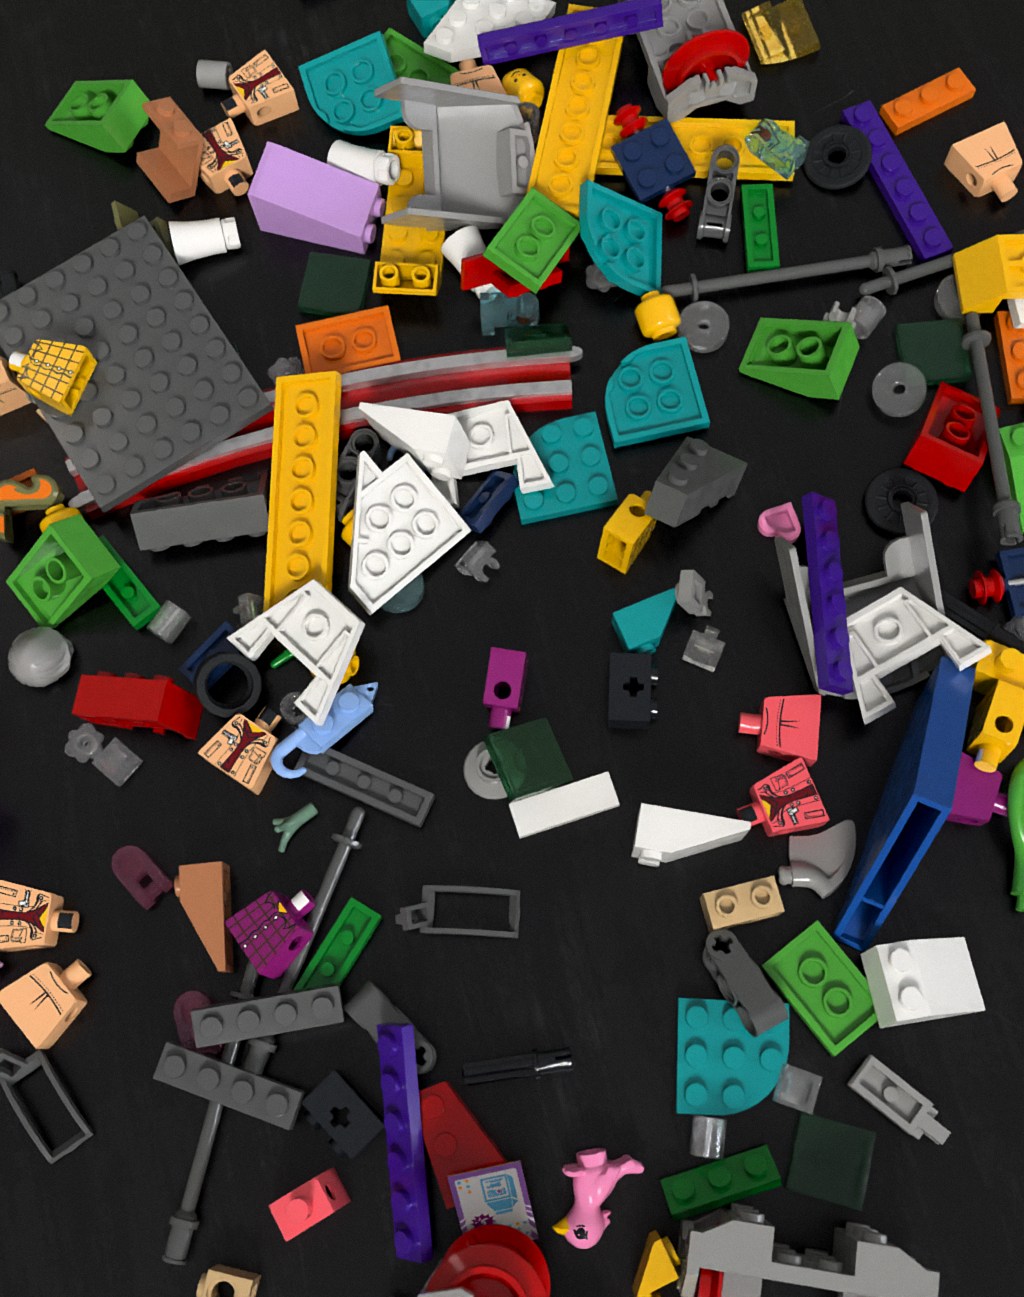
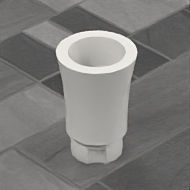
[327,140,401,186]
[168,217,241,266]
[441,225,501,302]

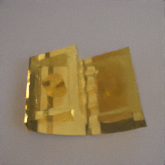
[741,0,821,65]

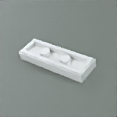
[509,771,620,839]

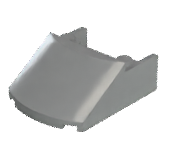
[374,77,535,231]
[774,502,950,699]

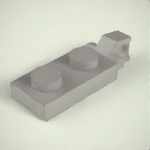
[846,1054,951,1145]

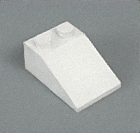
[359,402,471,481]
[631,803,751,867]
[860,937,986,1028]

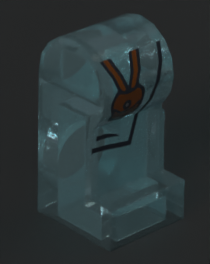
[745,118,810,180]
[480,292,540,336]

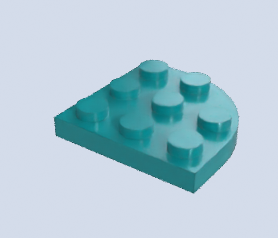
[298,31,405,136]
[579,180,662,297]
[605,336,710,448]
[513,412,618,525]
[675,998,789,1115]

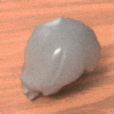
[8,627,75,687]

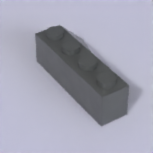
[130,470,270,552]

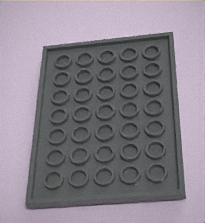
[0,215,274,513]

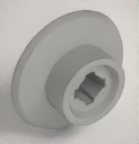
[463,739,525,800]

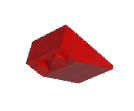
[903,381,1001,492]

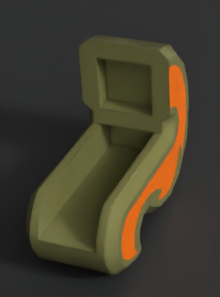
[0,474,65,543]

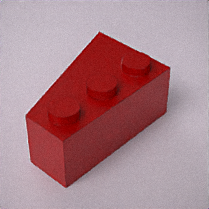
[71,671,204,739]
[419,1081,509,1209]

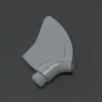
[777,819,856,899]

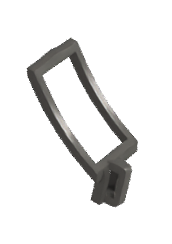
[395,885,520,939]
[0,1048,93,1164]

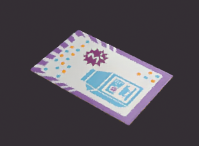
[447,1161,539,1240]

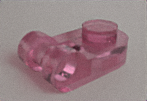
[111,845,174,910]
[173,991,224,1054]

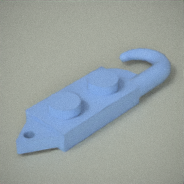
[270,682,378,779]

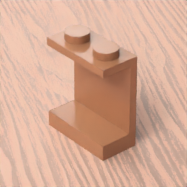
[136,96,204,203]

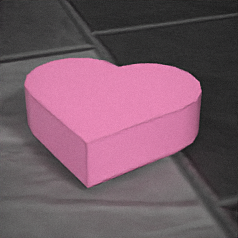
[757,502,801,544]

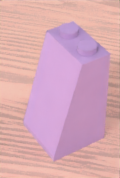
[247,141,385,255]

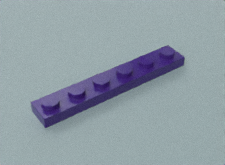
[477,0,663,65]
[840,100,954,264]
[802,492,854,695]
[377,1022,433,1264]

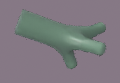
[273,802,318,853]

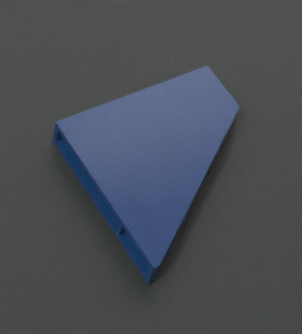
[831,656,976,952]

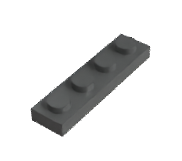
[294,748,436,828]
[190,982,345,1048]
[153,1041,306,1130]

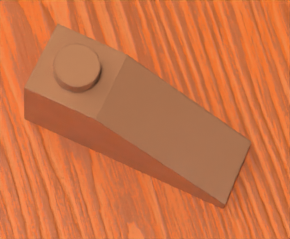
[174,861,234,974]

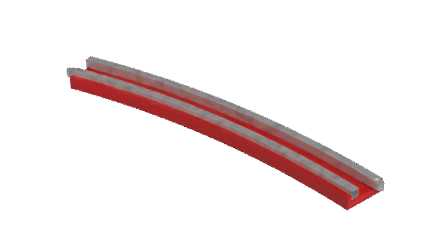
[65,342,583,520]

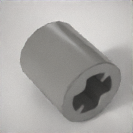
[196,59,233,90]

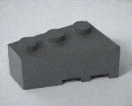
[644,436,748,528]

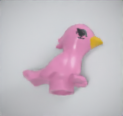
[552,1148,645,1249]

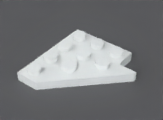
[424,0,556,63]
[348,450,472,615]

